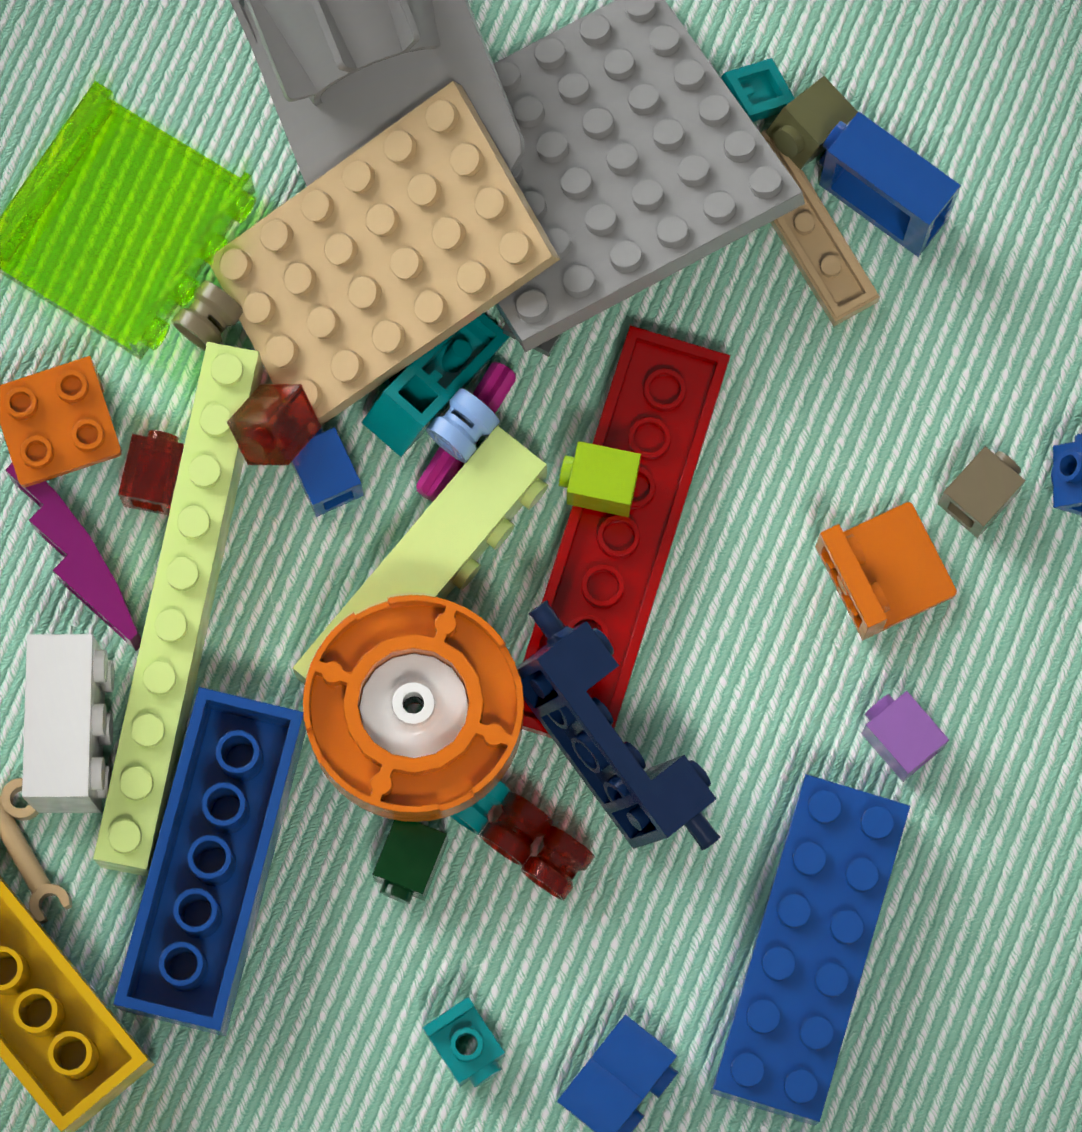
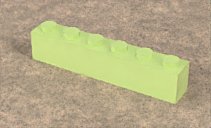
[293,425,548,685]

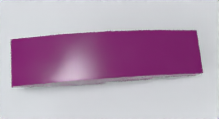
[5,463,141,651]

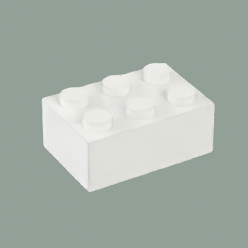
[22,634,115,813]

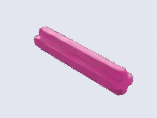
[416,362,516,502]

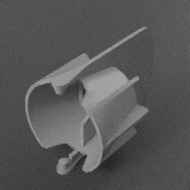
[230,0,524,186]

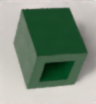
[372,820,449,904]

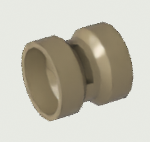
[171,280,243,351]

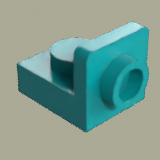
[721,58,795,122]

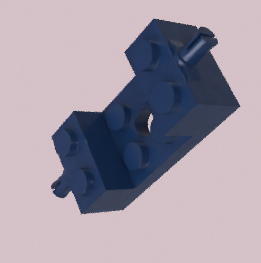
[517,600,721,850]

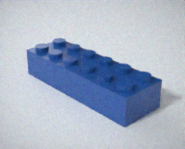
[113,687,306,1036]
[710,774,910,1126]

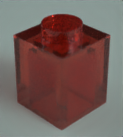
[227,384,321,465]
[118,430,184,515]

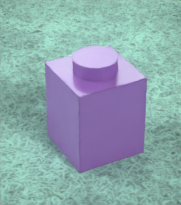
[861,691,949,782]

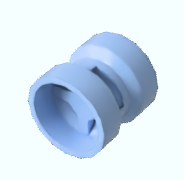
[426,388,500,463]

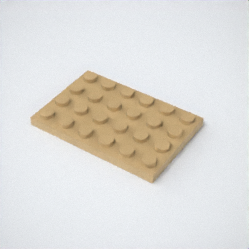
[207,81,560,433]

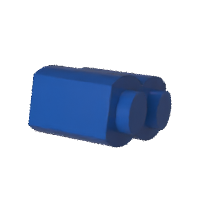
[557,1014,679,1132]

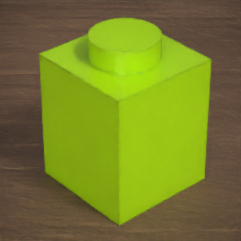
[558,441,641,517]

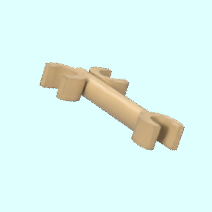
[0,778,72,924]

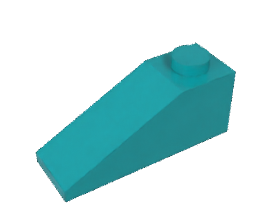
[361,313,510,457]

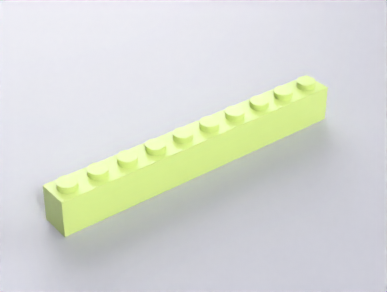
[93,342,264,877]

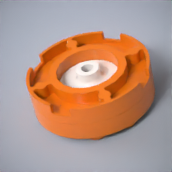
[303,595,524,822]

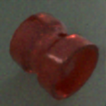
[479,792,554,867]
[520,826,595,901]

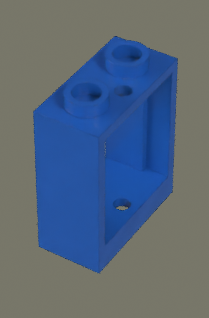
[819,111,961,257]

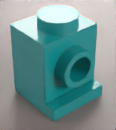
[422,997,505,1088]

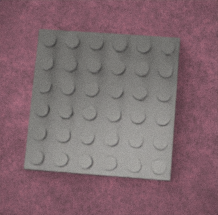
[493,0,805,352]

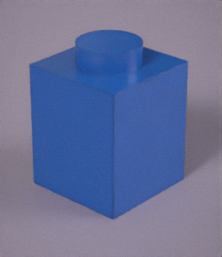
[287,427,364,517]

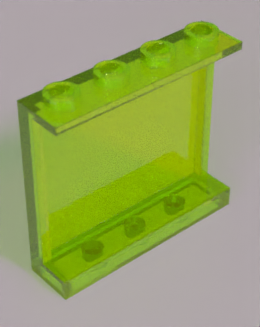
[0,81,256,360]

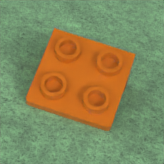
[0,356,122,488]
[815,502,957,641]

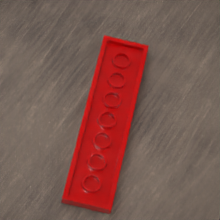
[523,325,730,738]

